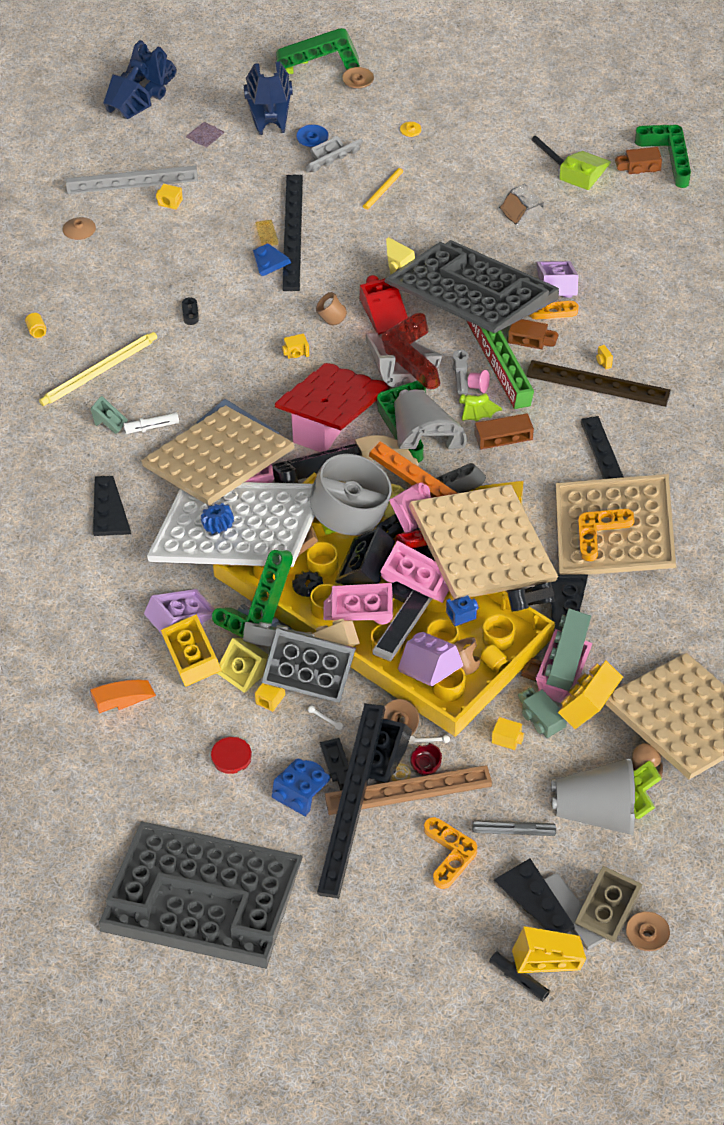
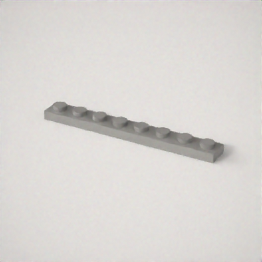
[66,165,198,194]

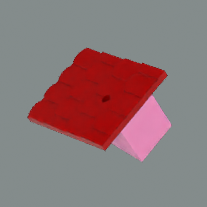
[275,363,390,452]

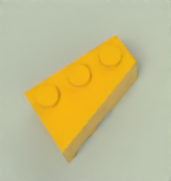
[512,926,586,973]

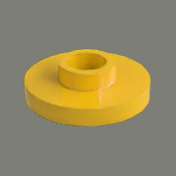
[400,122,421,137]

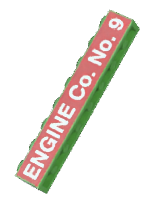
[466,320,534,409]

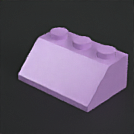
[398,632,463,686]

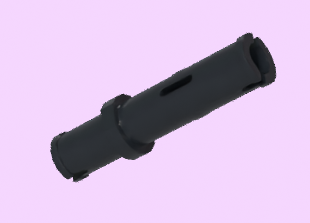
[489,951,551,1002]

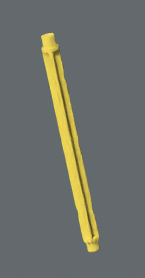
[39,332,157,406]

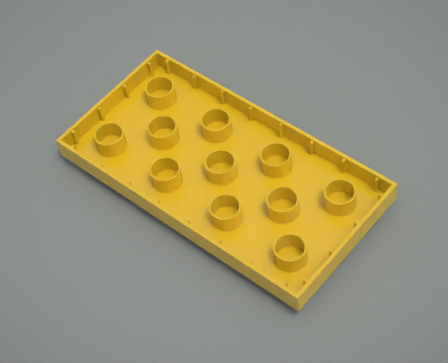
[213,473,555,737]

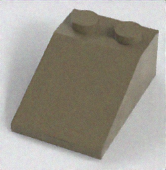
[575,866,643,943]

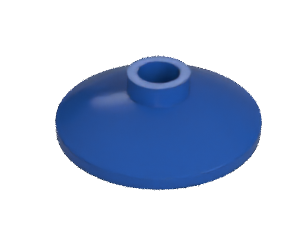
[296,125,329,147]

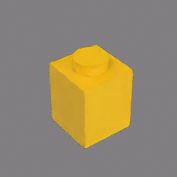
[255,683,285,712]
[492,717,524,750]

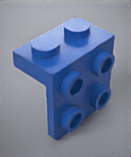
[272,759,330,817]

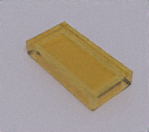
[255,219,278,246]

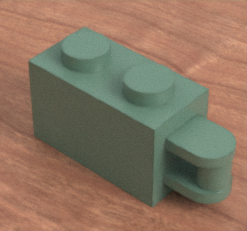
[518,687,567,738]

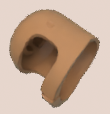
[316,292,347,326]
[454,637,480,675]
[632,743,663,778]

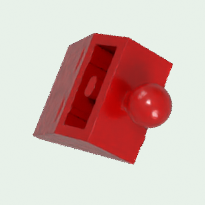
[359,275,410,335]

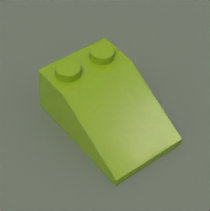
[560,151,611,190]

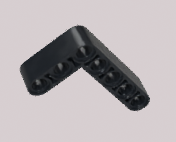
[272,444,360,484]

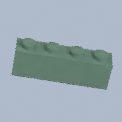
[545,609,591,691]

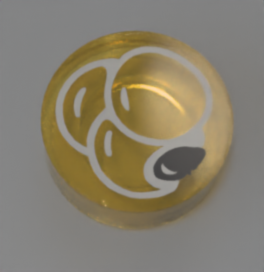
[391,764,411,781]

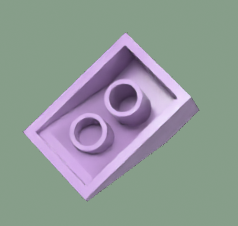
[537,261,578,298]
[144,589,215,634]

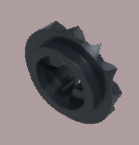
[292,570,323,597]

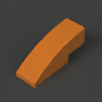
[90,680,156,714]

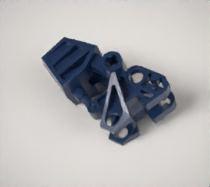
[103,40,177,119]
[243,61,293,135]

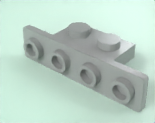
[305,136,363,173]
[243,622,315,647]

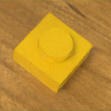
[596,345,613,370]

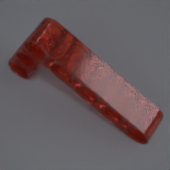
[381,313,441,389]

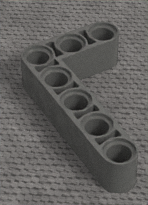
[436,463,486,493]

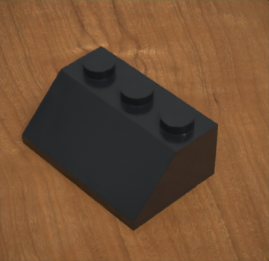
[335,527,395,585]

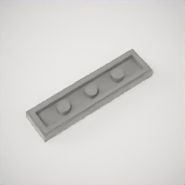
[544,873,606,951]

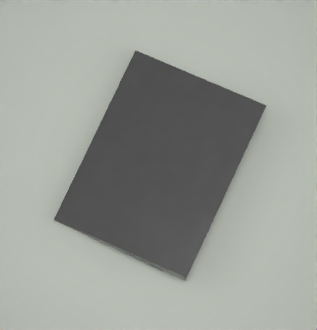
[385,240,559,333]
[99,821,303,969]

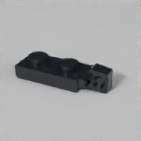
[319,738,349,791]

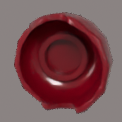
[410,743,442,776]

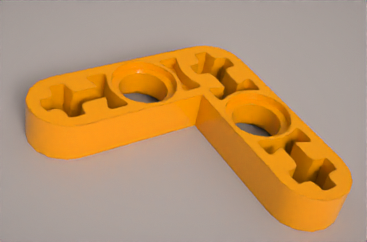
[529,301,579,319]
[578,509,634,562]
[424,817,477,889]

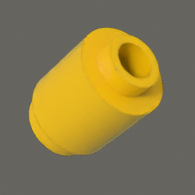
[25,313,46,338]
[480,645,510,674]

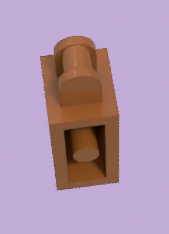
[615,147,662,174]
[508,319,559,350]

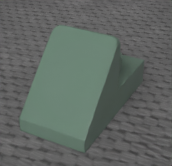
[90,396,128,434]

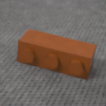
[475,413,534,450]

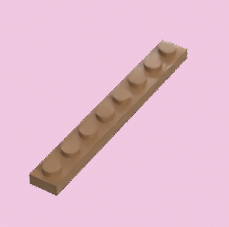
[325,765,492,815]

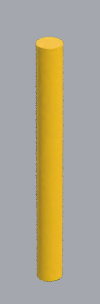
[363,168,403,210]

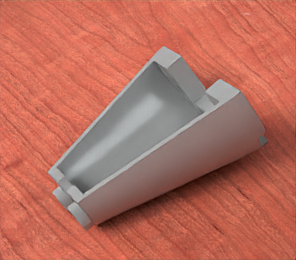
[366,332,442,388]
[394,390,467,449]
[551,759,635,835]

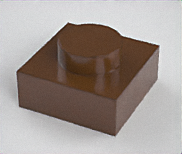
[521,658,542,682]

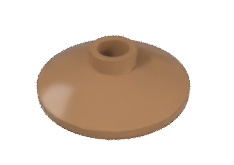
[343,67,374,88]
[63,217,96,240]
[384,699,419,736]
[626,912,670,951]

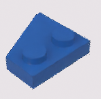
[253,243,291,276]

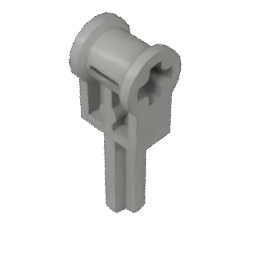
[452,350,469,395]

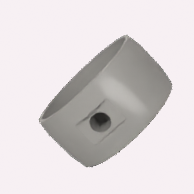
[309,454,392,535]

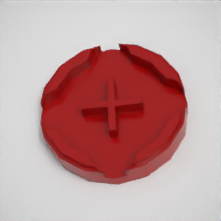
[211,737,252,774]

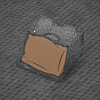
[497,183,544,228]

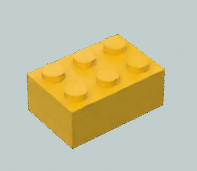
[160,614,222,687]
[558,660,623,729]

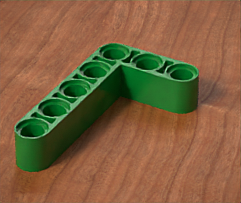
[276,28,360,70]
[635,125,691,188]
[377,381,426,463]
[212,549,293,638]

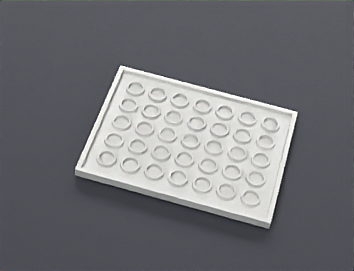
[147,482,315,567]

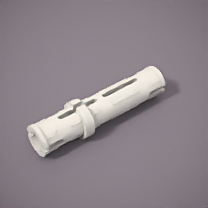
[123,412,179,434]

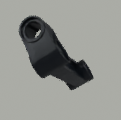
[507,582,556,612]

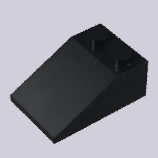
[369,718,412,783]

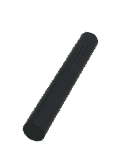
[532,135,564,165]

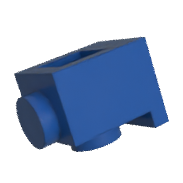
[446,595,478,626]

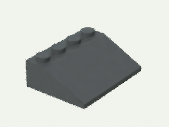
[262,627,356,703]

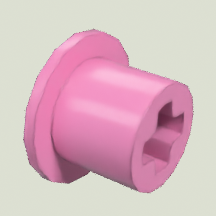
[468,370,490,393]

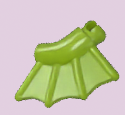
[459,393,502,422]

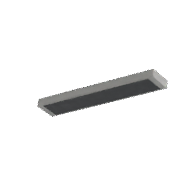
[373,589,432,662]

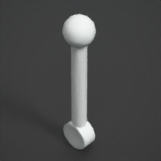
[308,705,343,730]
[409,735,450,744]

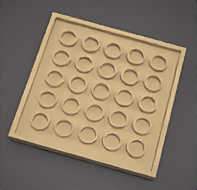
[141,405,295,506]
[556,474,676,575]
[409,485,558,600]
[605,653,724,780]

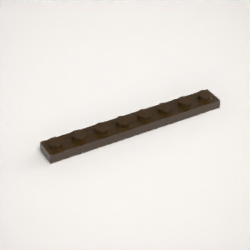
[527,360,671,407]

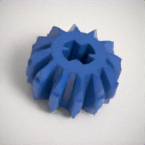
[201,503,234,534]

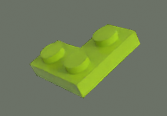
[634,761,662,819]

